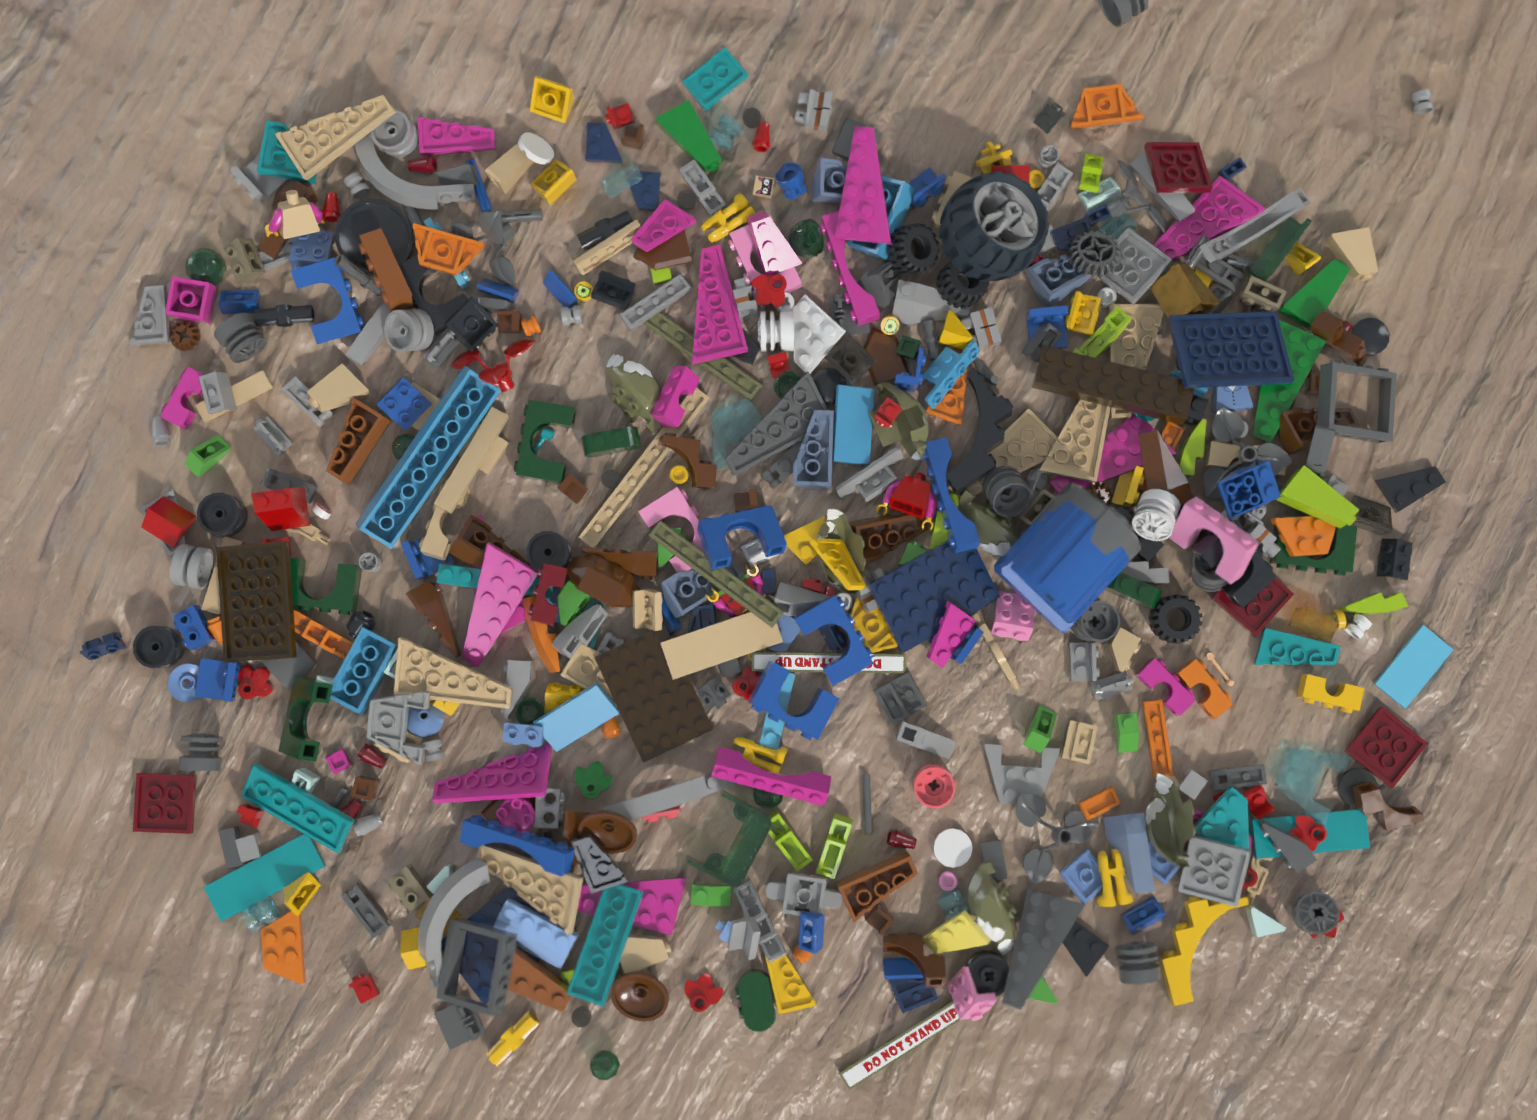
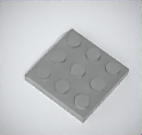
[1095,228,1172,305]
[1178,835,1251,907]

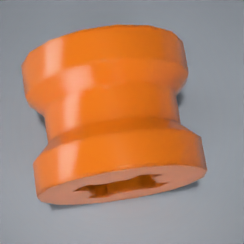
[520,314,542,337]

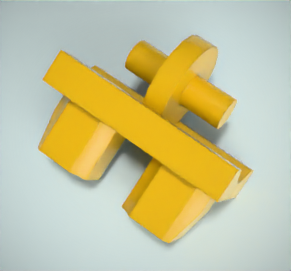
[975,141,1013,174]

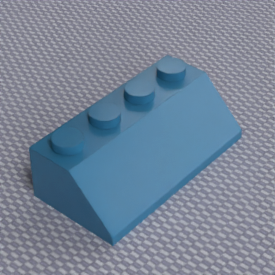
[847,176,916,261]
[330,627,398,714]

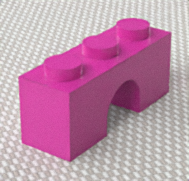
[651,366,700,427]
[160,367,204,430]
[1134,658,1196,716]

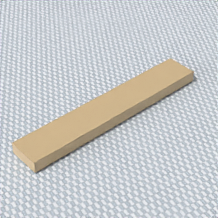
[434,407,509,514]

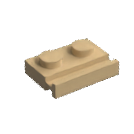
[1061,720,1098,764]

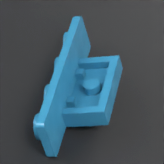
[923,341,980,409]

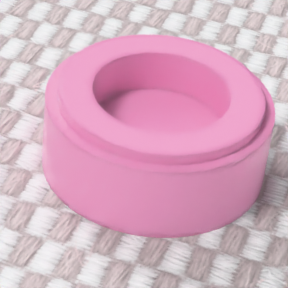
[938,871,958,891]

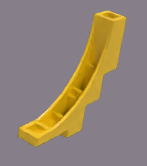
[1158,894,1249,1006]

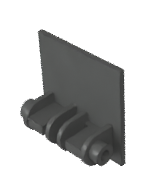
[829,295,870,335]
[434,997,486,1049]

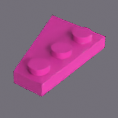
[631,199,696,252]
[926,600,977,668]

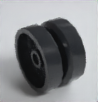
[197,493,247,537]
[526,531,572,571]
[133,626,185,668]
[965,950,1009,997]

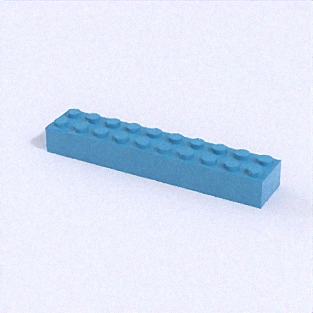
[355,366,501,549]

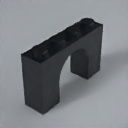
[399,254,468,336]
[1192,518,1276,608]

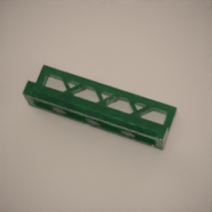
[1247,217,1312,281]

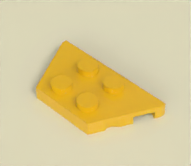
[850,597,897,653]

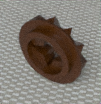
[169,320,200,351]
[1085,482,1113,505]

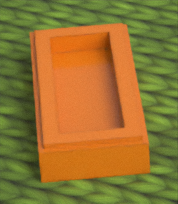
[1078,786,1121,821]

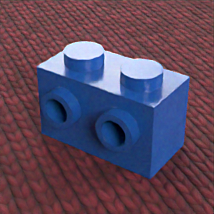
[173,605,216,650]

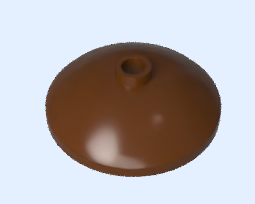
[578,810,637,854]
[611,972,669,1021]

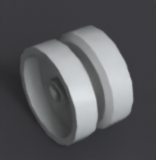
[370,109,419,158]
[384,309,434,352]
[170,543,214,590]

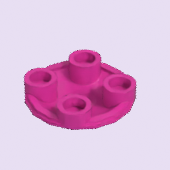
[497,798,535,832]

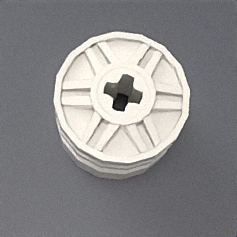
[758,311,794,352]
[1132,489,1180,541]

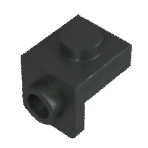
[1034,103,1065,134]

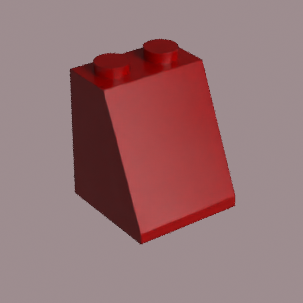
[251,488,311,531]

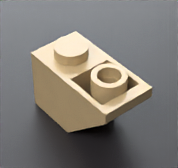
[1108,627,1141,673]

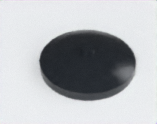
[335,199,413,276]

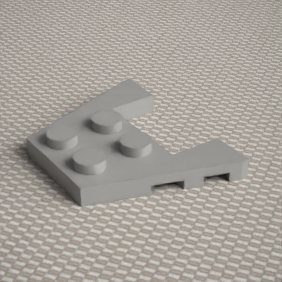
[367,690,430,765]
[984,744,1060,804]

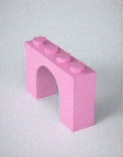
[728,215,802,306]
[638,487,705,573]
[1169,497,1259,584]

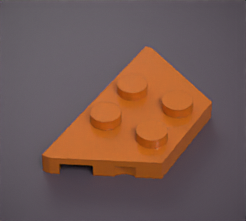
[1070,84,1143,130]
[412,223,485,276]
[1271,516,1336,557]
[261,911,306,984]

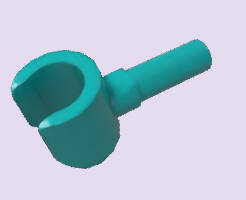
[533,429,555,452]

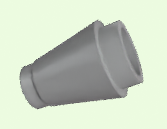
[151,416,171,446]
[353,813,383,836]

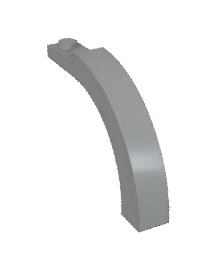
[355,137,475,209]
[1200,187,1311,263]
[603,772,737,820]
[418,858,490,991]

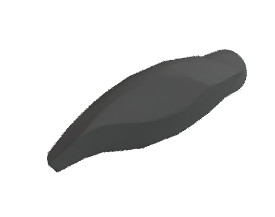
[974,357,998,385]

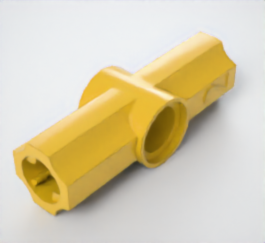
[486,1011,540,1066]

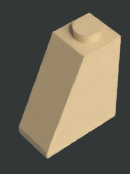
[485,143,534,194]
[1326,227,1378,281]
[307,364,369,412]
[620,934,672,974]

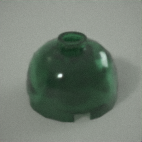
[788,219,824,258]
[185,248,227,286]

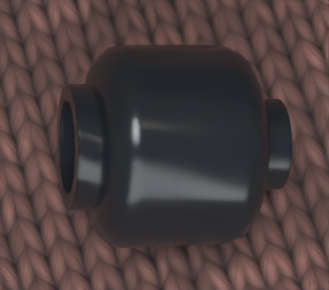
[346,610,376,639]

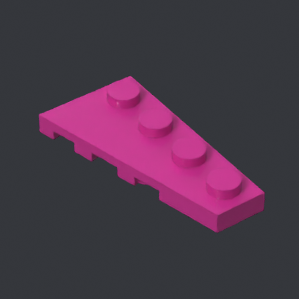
[417,116,496,156]

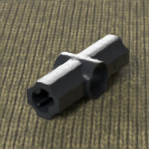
[577,210,633,250]
[253,304,315,327]

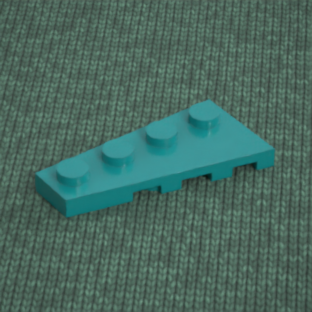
[1254,627,1341,665]

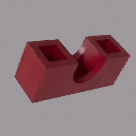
[528,563,568,626]

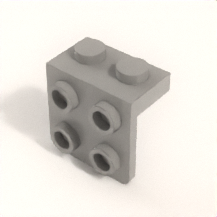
[230,155,288,204]

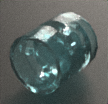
[709,115,744,152]
[936,888,971,921]
[241,897,280,933]

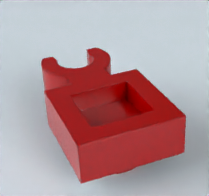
[802,577,836,596]

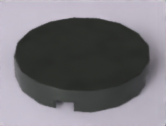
[1338,769,1378,807]

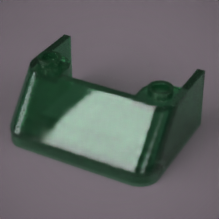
[685,789,772,887]

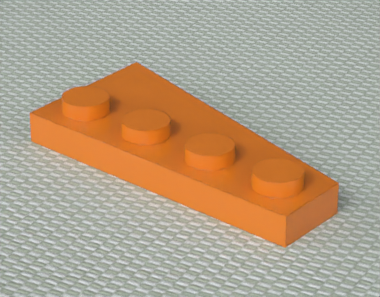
[925,346,968,426]

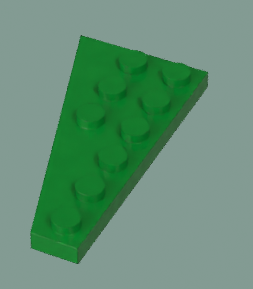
[1253,319,1326,443]

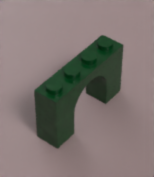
[514,400,576,484]
[1270,517,1357,576]
[290,558,362,615]
[278,675,333,762]

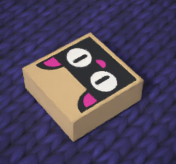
[753,176,774,199]

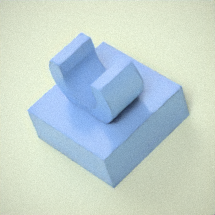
[715,921,732,942]

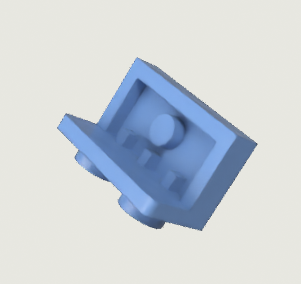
[503,722,545,747]

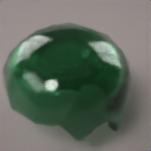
[774,370,800,399]
[392,433,415,461]
[515,697,544,725]
[752,788,783,810]
[590,1049,620,1080]

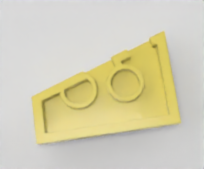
[923,910,990,954]

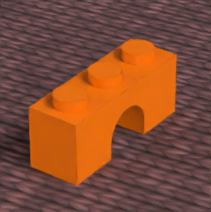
[1174,659,1233,719]

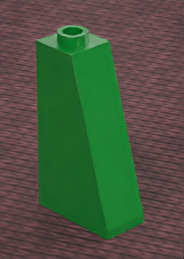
[655,100,722,173]
[1277,259,1350,330]

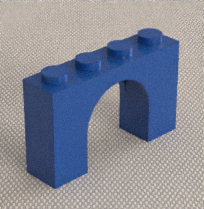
[291,256,365,345]
[697,505,787,570]
[794,594,874,686]
[747,661,839,741]

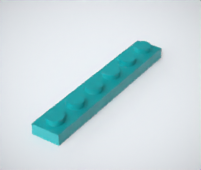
[437,564,554,599]

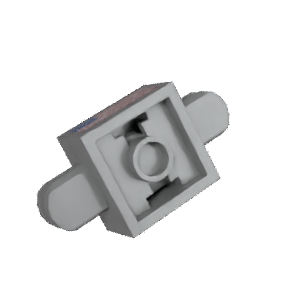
[766,871,843,916]

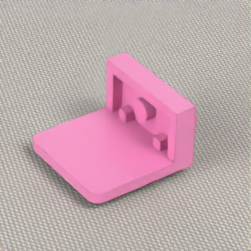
[991,591,1035,641]
[948,967,997,1021]

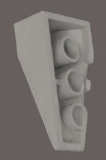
[892,280,970,325]

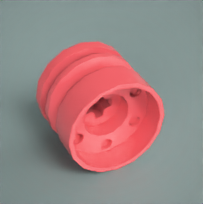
[913,763,955,808]

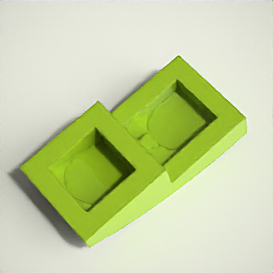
[1079,153,1104,193]

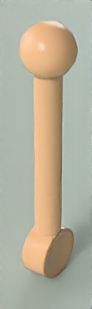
[1206,652,1234,686]

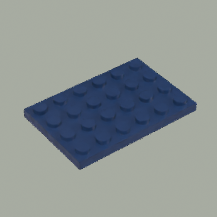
[1167,311,1294,389]
[867,540,1000,653]
[441,887,577,1004]

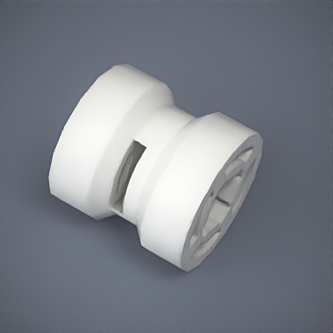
[1344,613,1372,640]

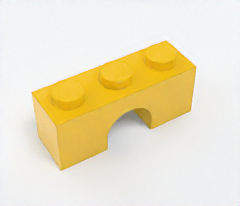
[1296,674,1365,714]

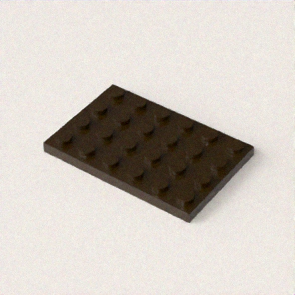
[216,541,297,663]
[594,625,713,763]

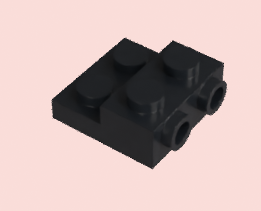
[444,297,498,352]

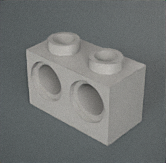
[535,787,565,828]

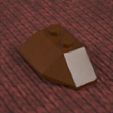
[567,554,640,607]

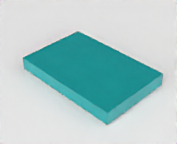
[682,47,749,112]

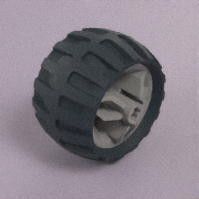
[939,171,1049,282]

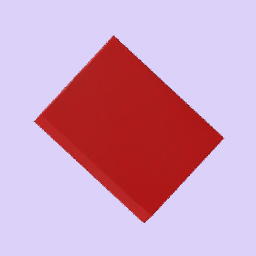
[141,496,197,548]

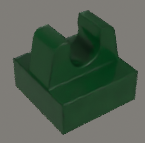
[896,335,921,360]

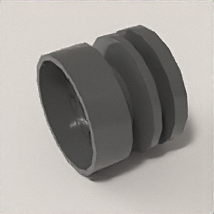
[1099,0,1148,27]
[214,313,267,363]
[982,466,1032,517]
[1190,554,1229,592]
[1071,601,1120,642]
[179,733,223,771]
[1292,892,1339,935]
[1116,941,1162,984]

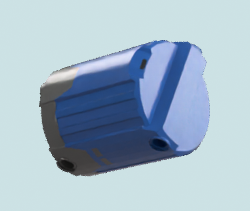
[994,482,1141,633]

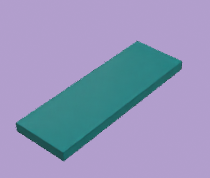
[241,763,355,853]
[1250,809,1370,859]
[204,834,326,922]
[566,884,644,1007]

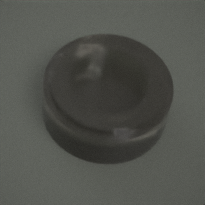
[742,108,761,128]
[677,190,696,210]
[601,469,621,489]
[571,1006,592,1027]

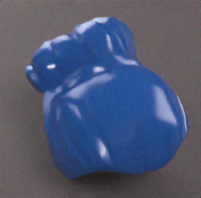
[775,163,807,200]

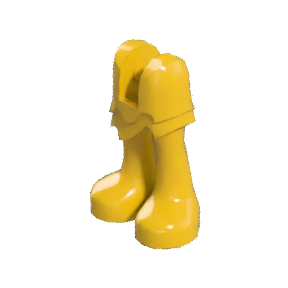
[701,193,756,242]
[733,737,788,774]
[1096,849,1133,907]

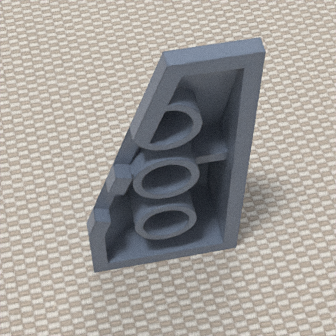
[812,158,847,204]
[1027,255,1109,307]
[793,410,834,490]
[661,561,743,618]
[1103,813,1155,893]

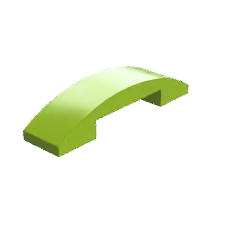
[1072,306,1132,358]

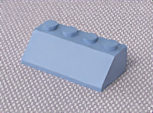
[494,898,579,969]

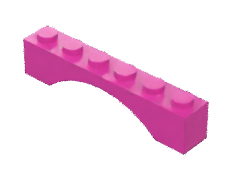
[819,211,880,326]
[711,747,831,806]

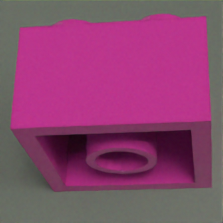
[165,276,217,324]

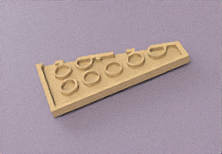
[275,95,396,180]
[1108,304,1164,418]
[1038,400,1110,483]
[947,408,1058,500]
[394,637,513,709]
[477,844,583,935]

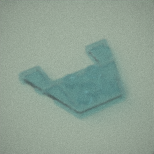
[712,398,763,471]
[1274,749,1351,826]

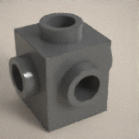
[696,676,731,710]

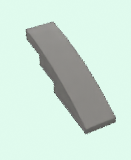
[1129,153,1195,222]
[679,160,734,223]
[1038,163,1073,212]
[346,303,390,366]
[733,880,787,963]

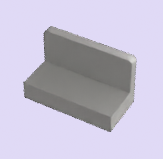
[199,371,237,414]
[727,917,761,960]

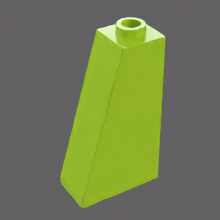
[1276,465,1359,528]

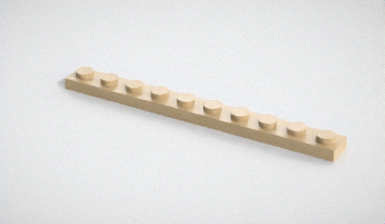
[578,388,710,548]

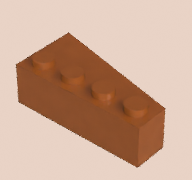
[358,228,413,313]
[326,397,391,485]
[836,851,918,923]
[491,947,571,1012]

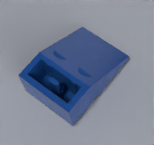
[1217,459,1281,519]

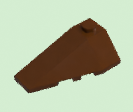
[849,514,927,562]

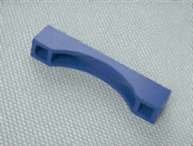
[922,437,980,553]
[460,815,575,877]

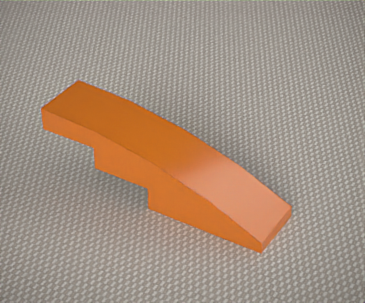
[522,596,560,673]
[294,609,354,660]

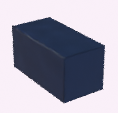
[1218,157,1247,181]
[1083,204,1111,227]
[762,569,776,594]

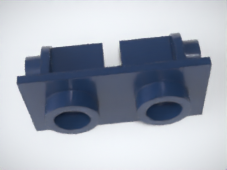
[818,624,847,652]
[80,632,126,660]

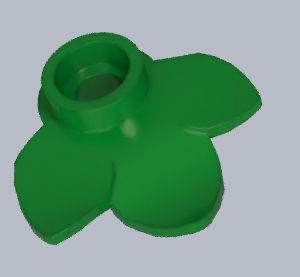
[575,761,613,799]

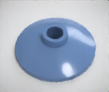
[167,664,200,702]
[407,701,444,737]

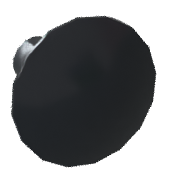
[1352,318,1390,356]
[812,368,848,405]

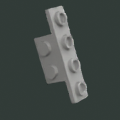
[835,447,904,502]

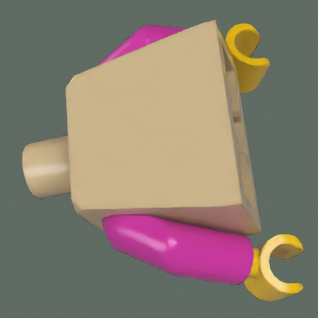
[265,190,325,239]

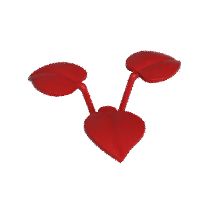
[450,339,536,392]

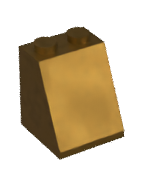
[1150,263,1220,318]

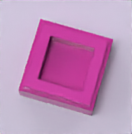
[325,748,352,775]

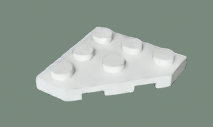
[793,294,846,374]

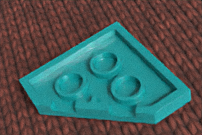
[257,120,317,184]
[1194,786,1249,849]

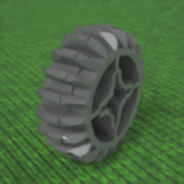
[1069,229,1121,279]

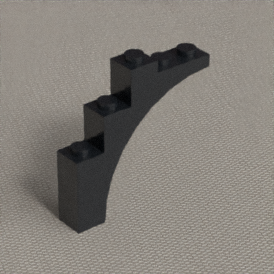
[946,368,1013,495]

